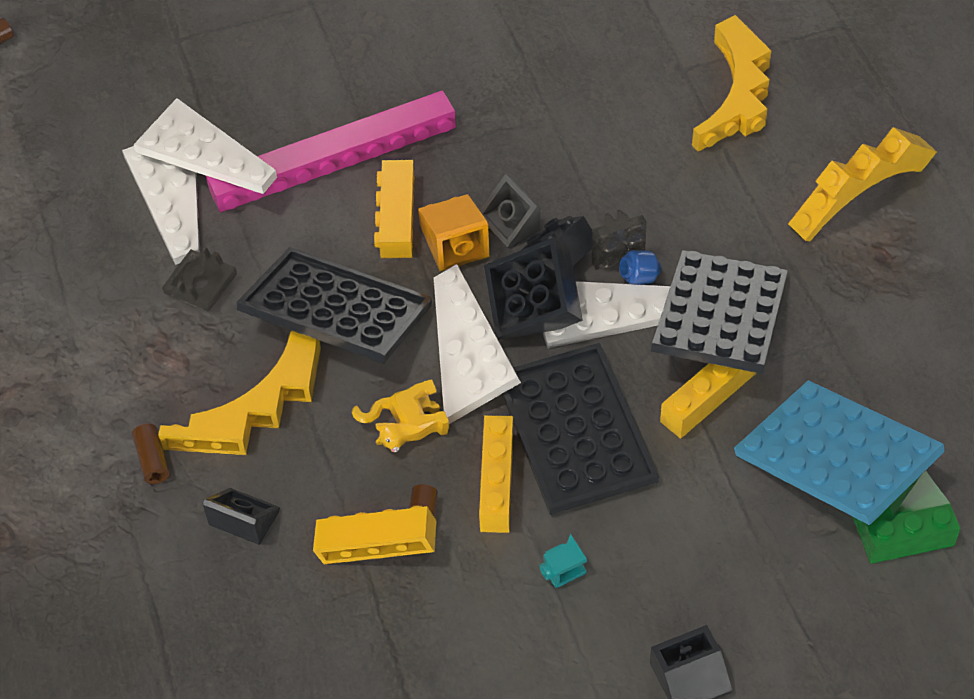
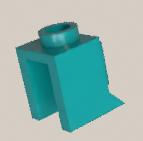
[539,533,587,588]

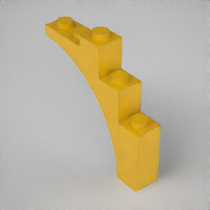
[692,15,771,152]
[788,127,937,241]

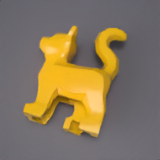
[352,379,449,452]

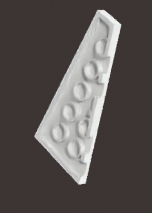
[134,98,277,194]
[122,146,200,265]
[434,264,521,424]
[543,282,670,349]

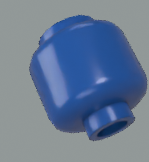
[619,250,661,285]

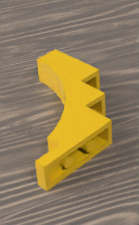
[158,331,321,455]

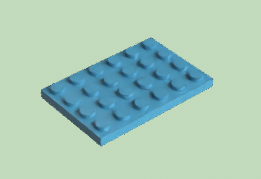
[734,380,945,525]

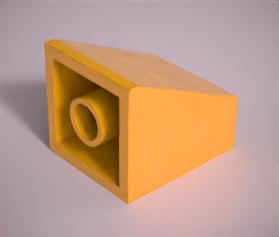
[418,194,490,272]

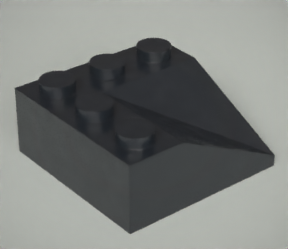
[484,237,583,340]

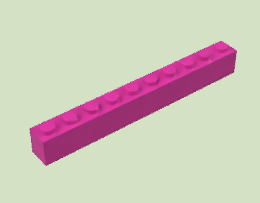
[206,90,456,212]

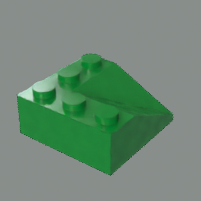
[852,470,960,564]

